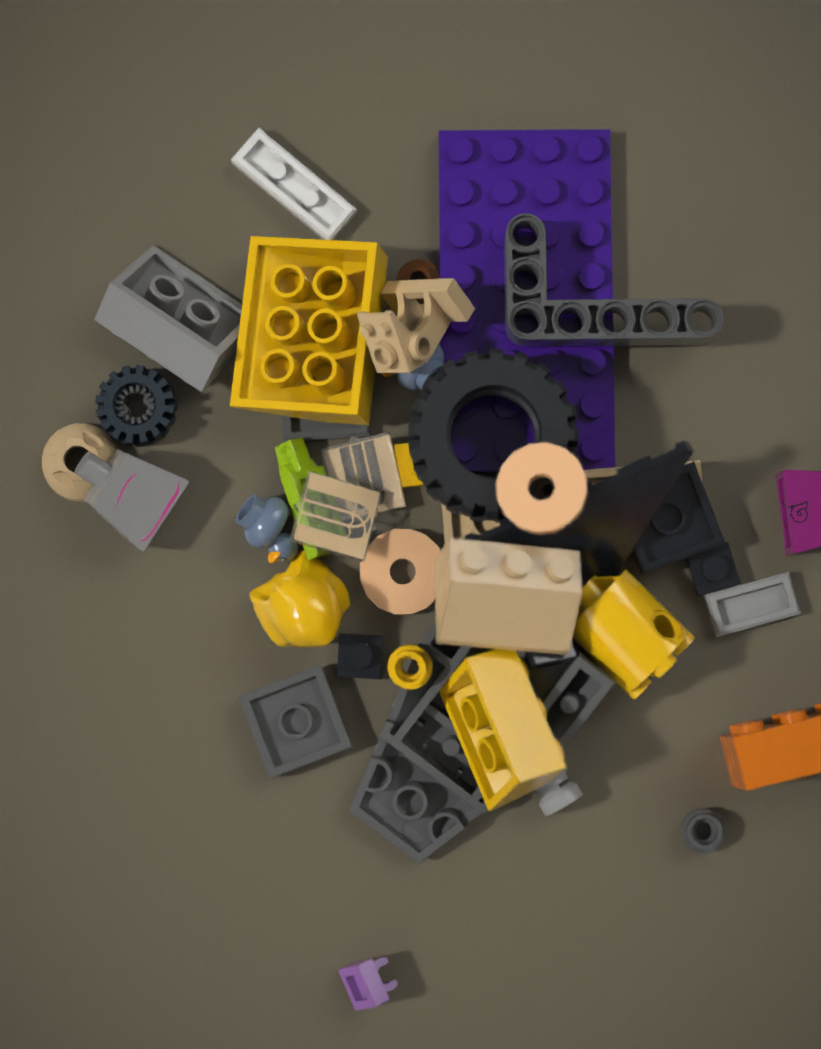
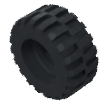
[408,349,579,523]

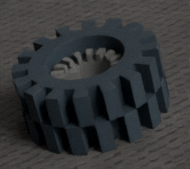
[95,365,177,447]

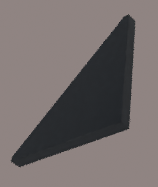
[463,440,694,577]

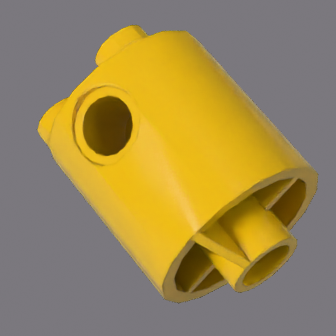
[572,569,695,700]

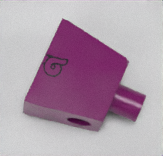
[775,469,821,556]

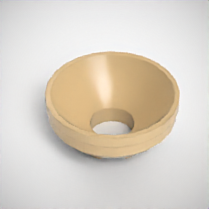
[42,423,119,502]

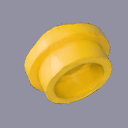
[388,644,433,689]

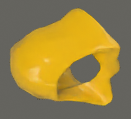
[250,550,350,648]

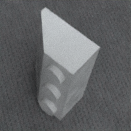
[94,245,242,392]

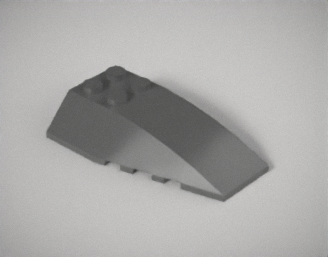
[349,622,615,863]

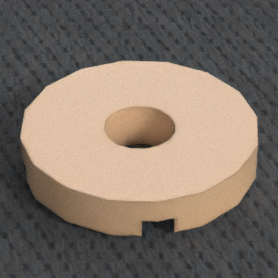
[496,442,588,535]
[360,529,440,615]

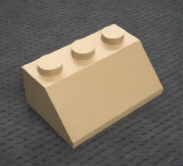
[434,538,582,655]

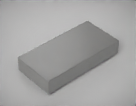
[703,572,801,637]

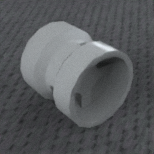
[534,764,583,816]

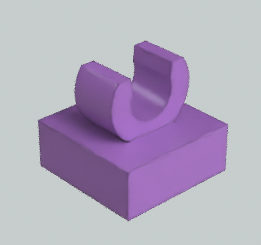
[338,958,398,1011]

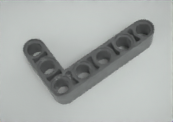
[504,213,724,347]

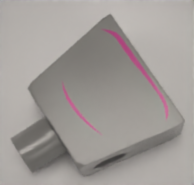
[75,449,189,552]

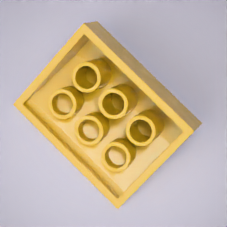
[230,236,388,426]

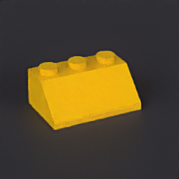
[439,649,566,811]

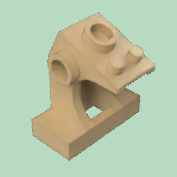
[357,278,475,373]

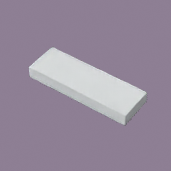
[231,128,357,240]

